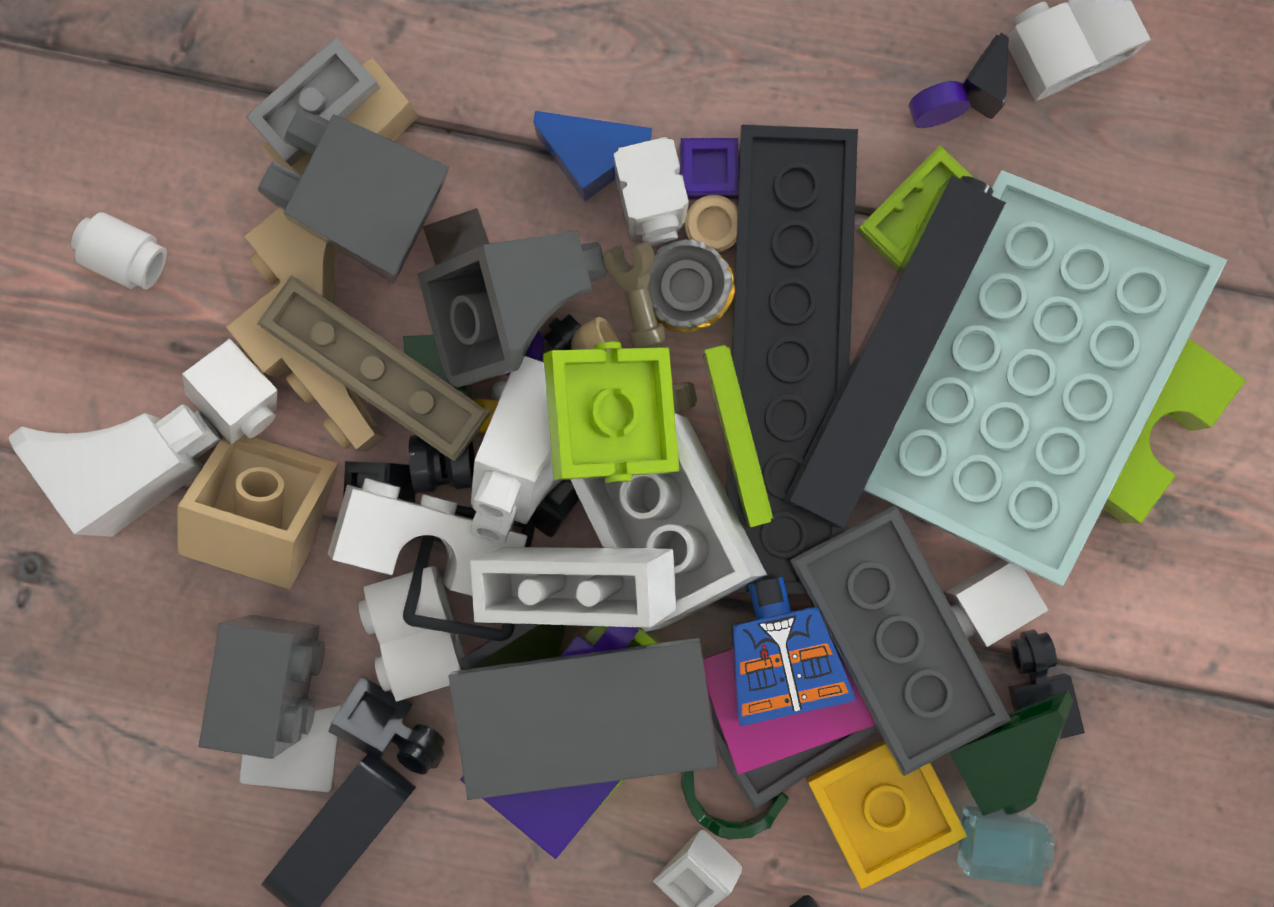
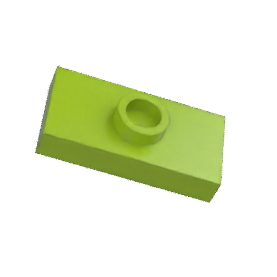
[856,146,972,271]

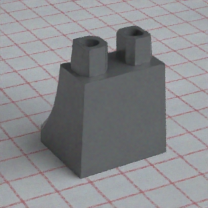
[258,110,449,284]
[417,231,607,388]

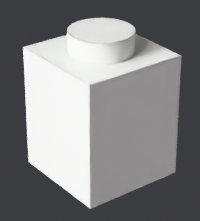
[182,339,277,445]
[944,558,1048,647]

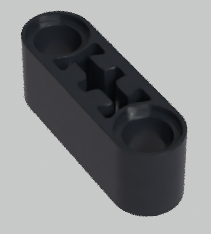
[261,754,416,907]

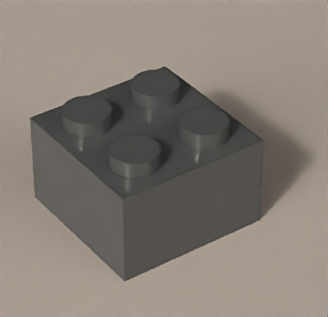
[198,615,325,759]

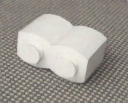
[1008,0,1151,101]
[358,566,467,702]

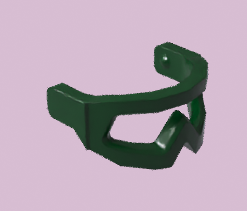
[681,771,789,840]

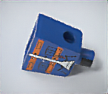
[732,577,855,726]

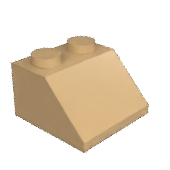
[177,435,338,590]

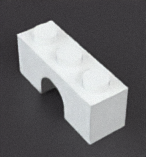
[327,478,527,596]

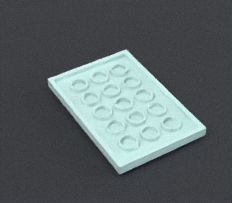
[863,170,1227,588]

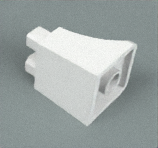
[471,356,562,544]
[8,404,222,537]

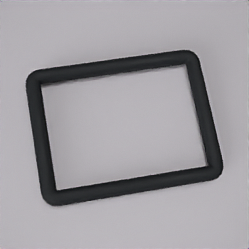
[403,505,535,641]

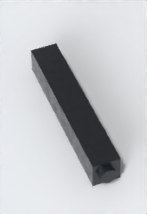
[783,176,1006,528]

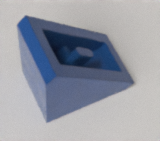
[533,111,652,201]

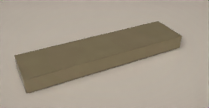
[257,275,491,462]

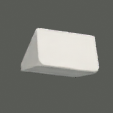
[653,830,742,907]

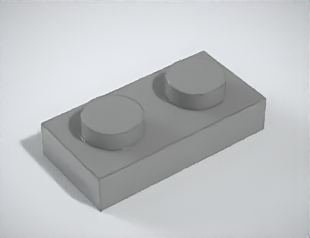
[245,37,380,166]

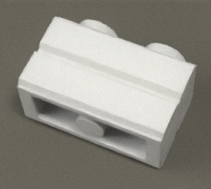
[614,137,689,247]

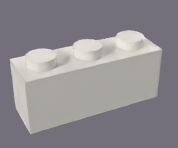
[470,547,676,628]

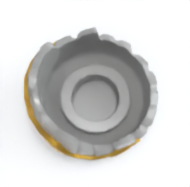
[648,239,735,333]

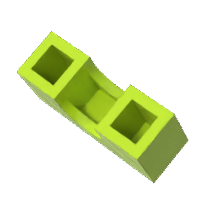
[1103,338,1246,523]

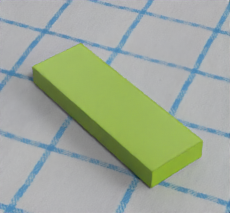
[703,345,773,527]

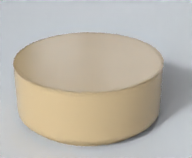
[685,195,737,255]

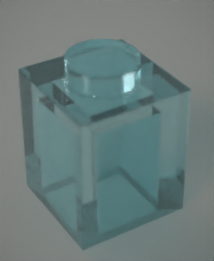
[957,806,1054,887]

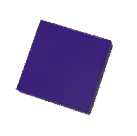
[680,138,739,200]

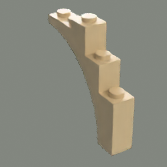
[226,57,418,452]

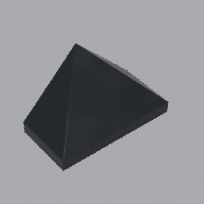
[461,623,566,669]

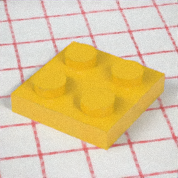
[805,740,968,890]

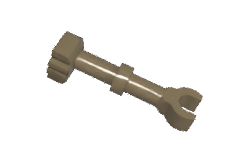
[603,241,697,415]

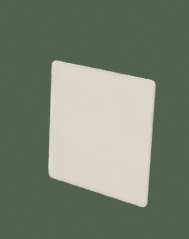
[240,705,341,793]

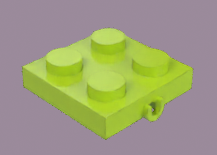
[543,342,679,483]

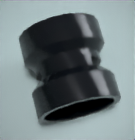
[408,435,475,493]

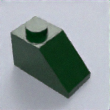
[949,690,1074,816]

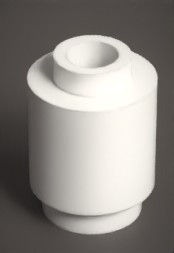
[71,212,167,290]

